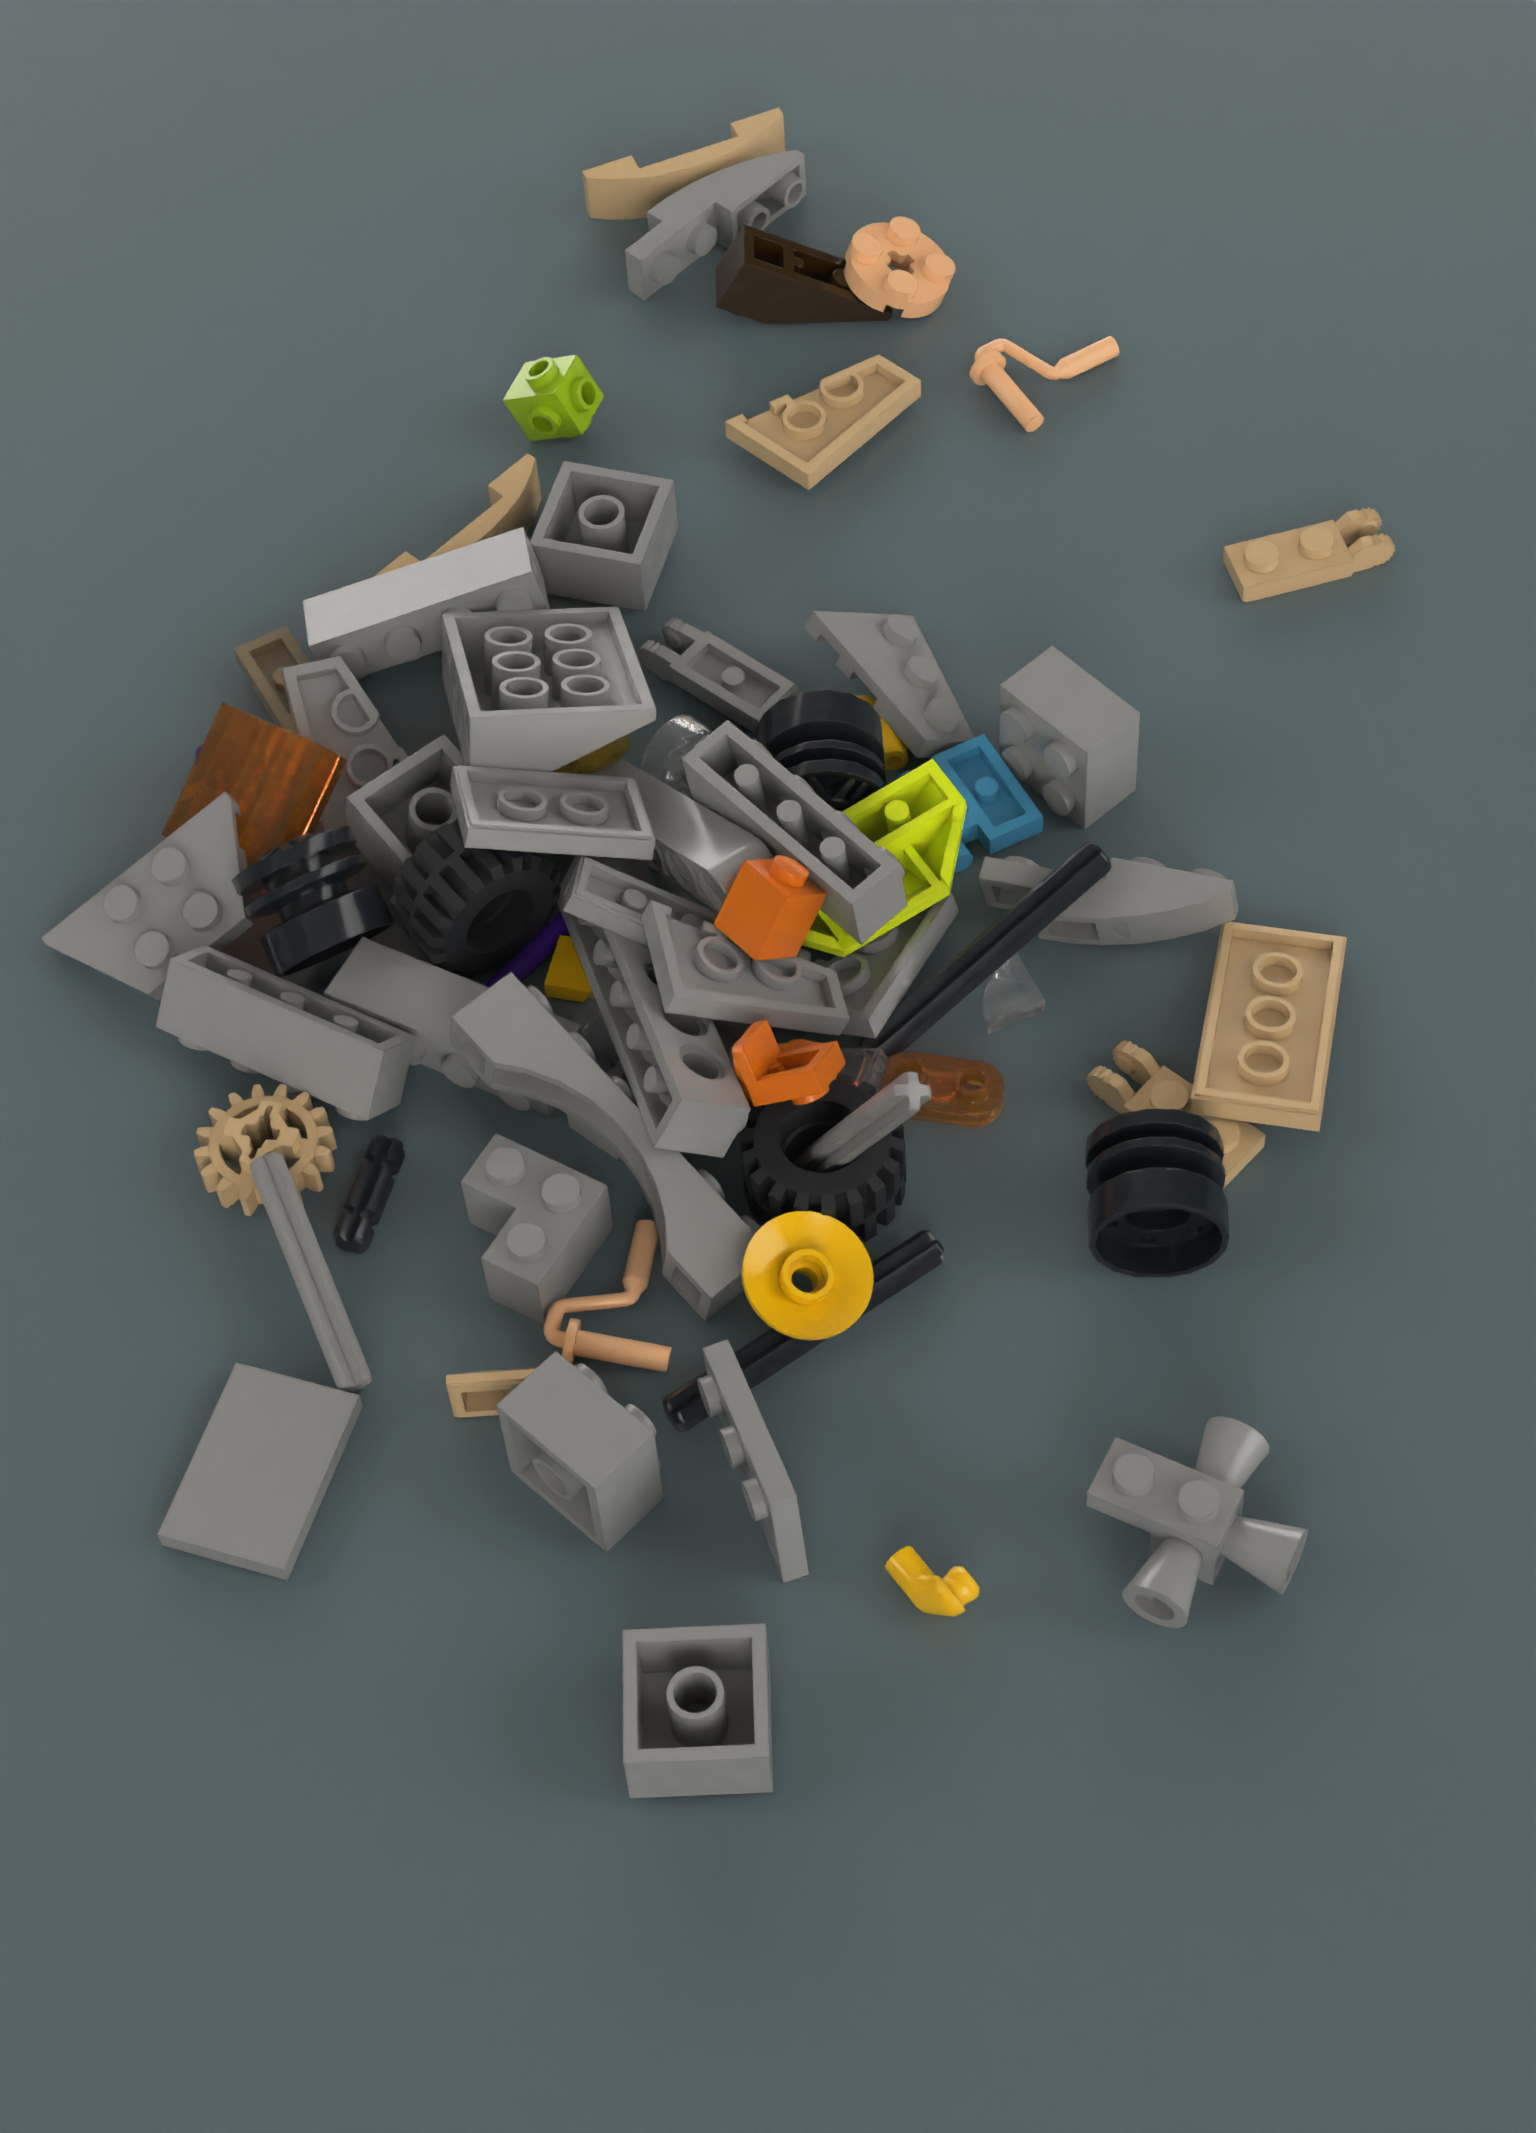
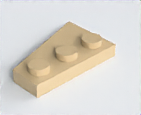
[725,354,921,490]

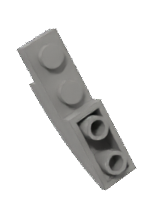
[625,150,806,301]
[978,856,1239,945]

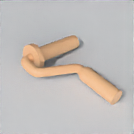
[969,336,1119,432]
[544,1220,672,1373]

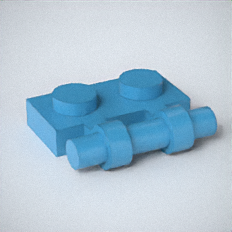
[896,734,1043,872]

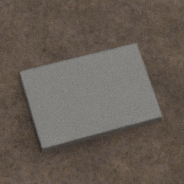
[450,765,656,860]
[157,1362,363,1581]

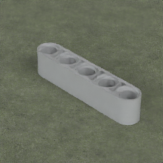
[592,758,774,912]

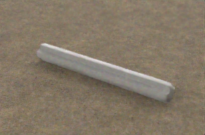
[792,1071,932,1173]

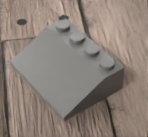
[442,606,656,772]

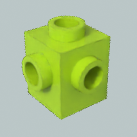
[503,354,604,442]

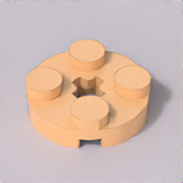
[843,216,956,319]

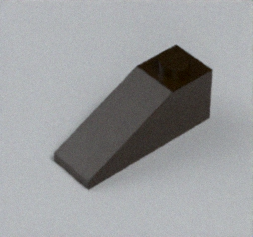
[715,224,893,324]

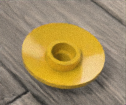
[741,1211,874,1340]

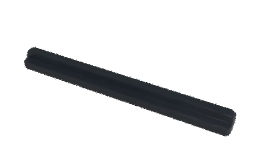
[858,841,1112,1069]
[663,1230,944,1432]

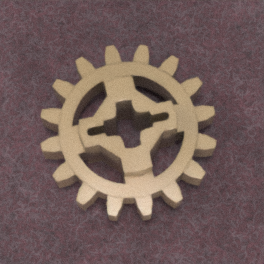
[194,1084,337,1216]

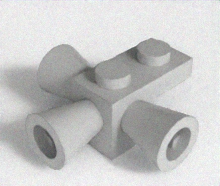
[1086,1416,1308,1628]

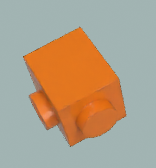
[713,855,828,961]

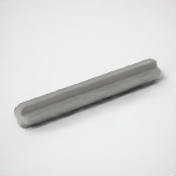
[250,1152,372,1393]

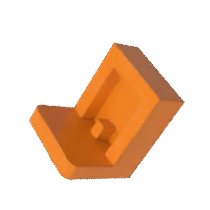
[732,1020,846,1107]

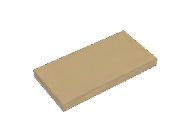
[1189,922,1347,1132]

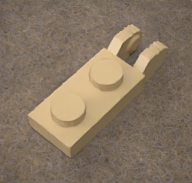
[1223,507,1396,603]
[1086,1040,1266,1188]

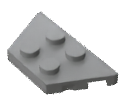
[41,791,254,1000]

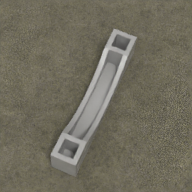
[450,972,760,1322]

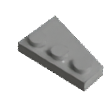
[282,656,408,832]
[697,1339,809,1584]

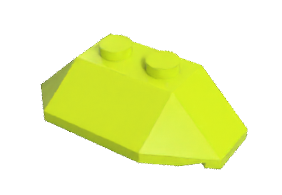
[802,759,967,957]

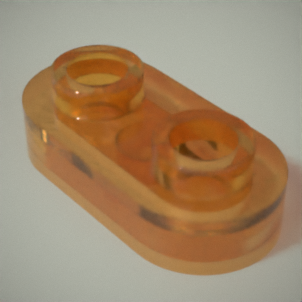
[877,1052,1004,1127]

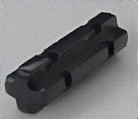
[333,1135,405,1254]

